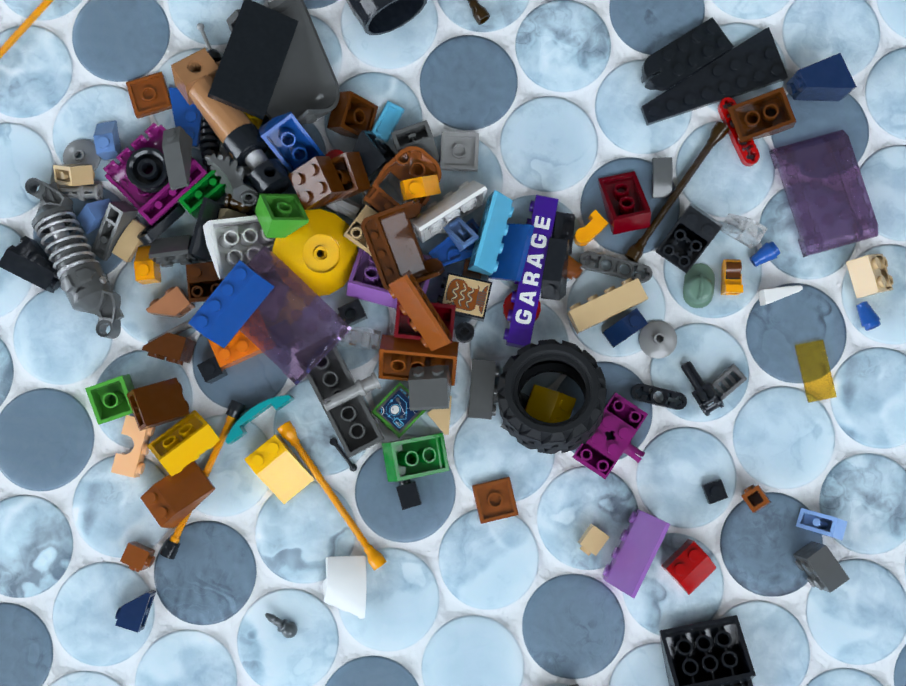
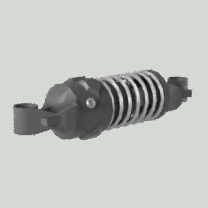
[25,178,124,339]

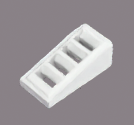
[758,285,803,306]

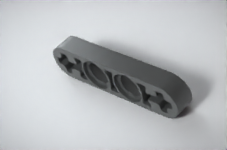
[579,251,652,283]

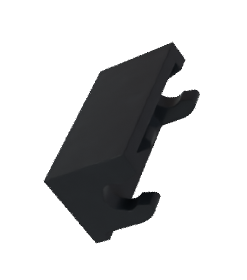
[552,212,575,255]

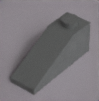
[162,126,193,190]
[91,201,138,261]

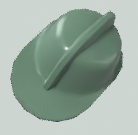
[683,263,715,308]

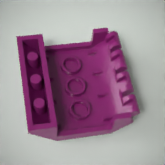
[103,123,208,225]

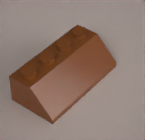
[388,270,452,351]
[379,334,459,386]

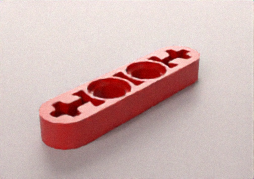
[717,97,760,167]

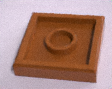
[126,72,172,119]
[472,477,519,524]

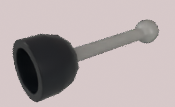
[197,23,222,63]

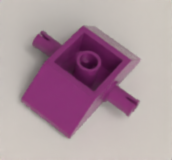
[572,392,648,479]

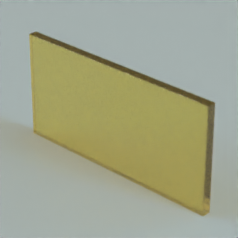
[795,340,837,403]

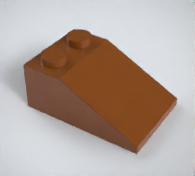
[140,461,216,528]

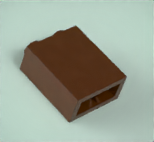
[127,378,190,431]

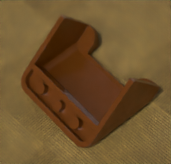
[361,198,445,290]

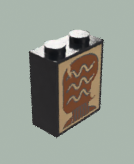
[437,272,492,322]

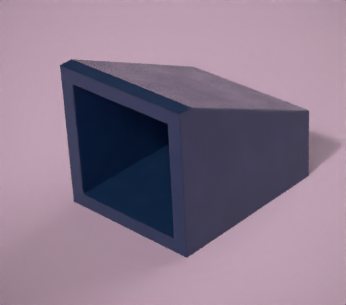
[786,53,857,101]

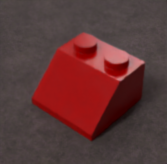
[661,539,716,595]

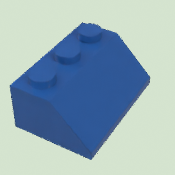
[258,112,325,173]

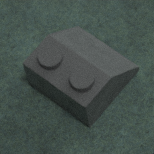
[408,365,452,411]

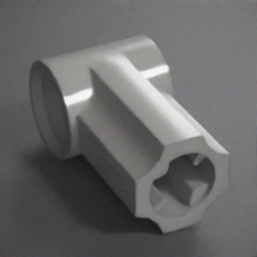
[324,198,363,220]

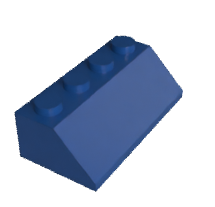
[188,260,275,348]

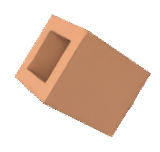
[146,286,195,318]

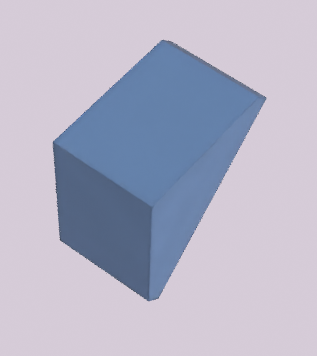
[77,198,112,234]
[443,217,479,252]

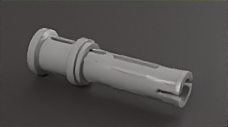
[60,184,103,201]
[322,372,382,412]

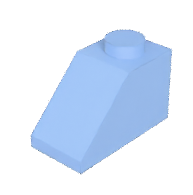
[796,508,847,541]

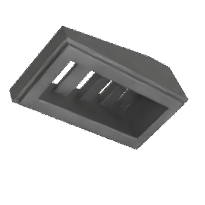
[711,363,747,400]

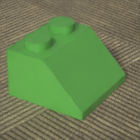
[255,194,309,238]
[85,374,135,425]

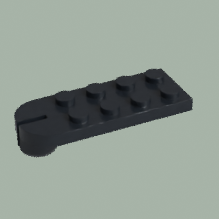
[641,17,734,91]

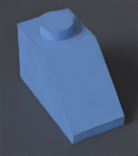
[93,120,122,161]

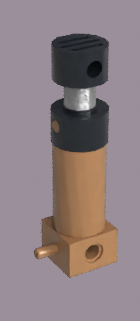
[171,48,291,195]

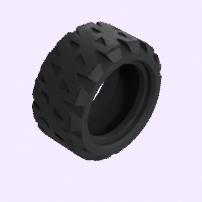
[497,339,607,454]

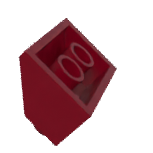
[394,299,456,344]

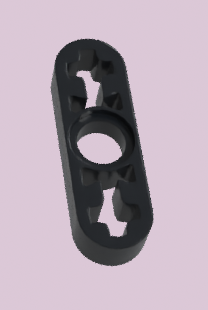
[137,202,185,245]
[630,383,687,410]

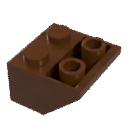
[186,262,224,303]
[142,332,196,366]

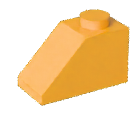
[399,175,441,201]
[134,246,161,285]

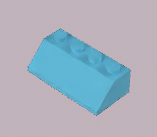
[468,190,514,276]

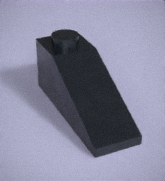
[541,237,569,300]

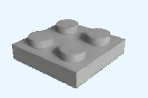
[440,132,479,172]

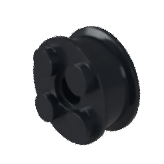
[126,147,169,193]

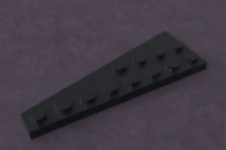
[641,27,788,126]

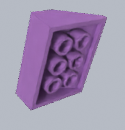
[346,248,431,309]
[602,509,670,599]

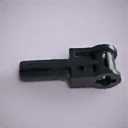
[681,361,724,416]

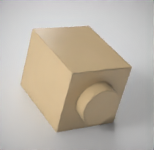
[578,524,609,556]

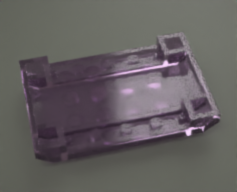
[769,130,878,257]
[240,246,352,386]

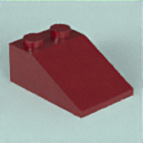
[598,171,651,235]

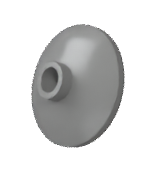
[63,139,101,171]
[639,321,677,359]

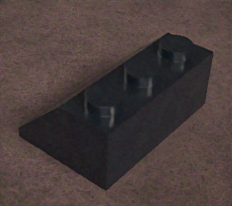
[188,197,225,262]

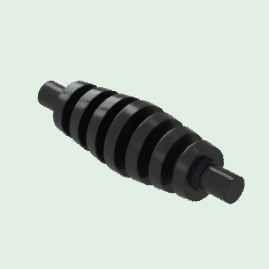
[199,116,220,173]

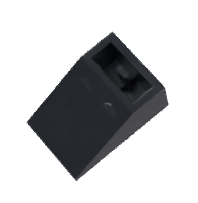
[656,203,722,274]

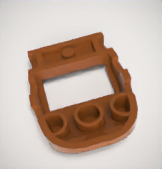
[363,146,441,212]

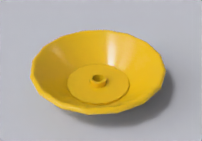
[273,209,358,297]

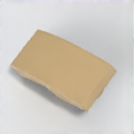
[112,219,147,262]

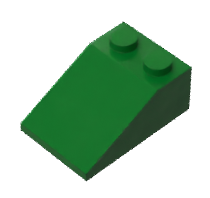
[382,433,450,482]

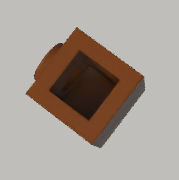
[741,484,772,513]
[120,541,155,572]

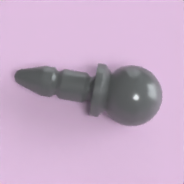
[265,613,297,638]

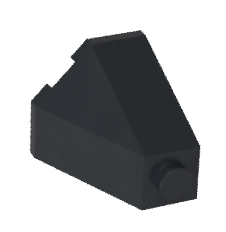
[353,130,396,184]
[0,236,61,293]

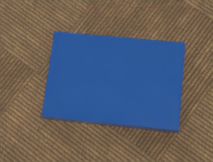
[488,223,534,282]

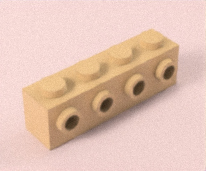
[567,278,648,334]

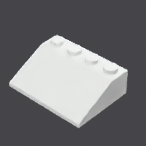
[411,180,487,243]
[203,215,277,279]

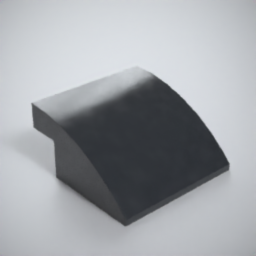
[659,615,756,686]

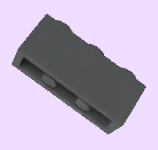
[468,359,499,420]

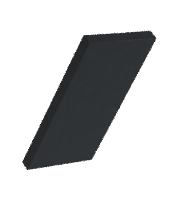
[207,0,299,120]

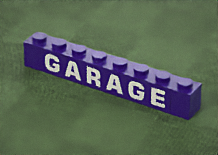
[503,195,559,348]

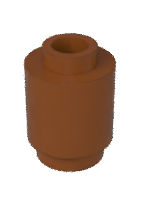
[567,255,583,280]

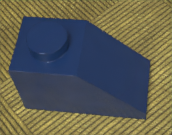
[602,308,648,348]
[115,590,156,633]

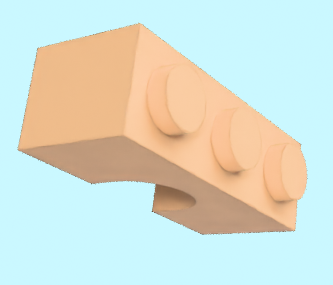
[111,415,155,478]

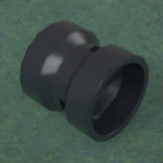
[455,322,474,343]

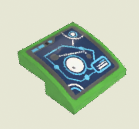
[372,382,426,438]

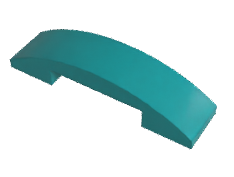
[226,395,294,444]

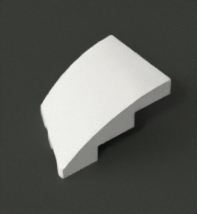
[323,556,366,619]

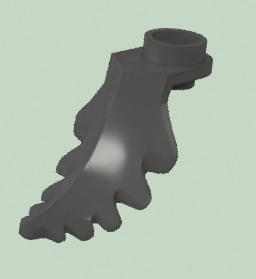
[205,153,259,206]

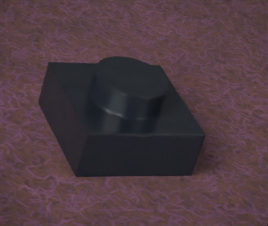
[701,479,728,504]

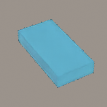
[371,101,405,143]

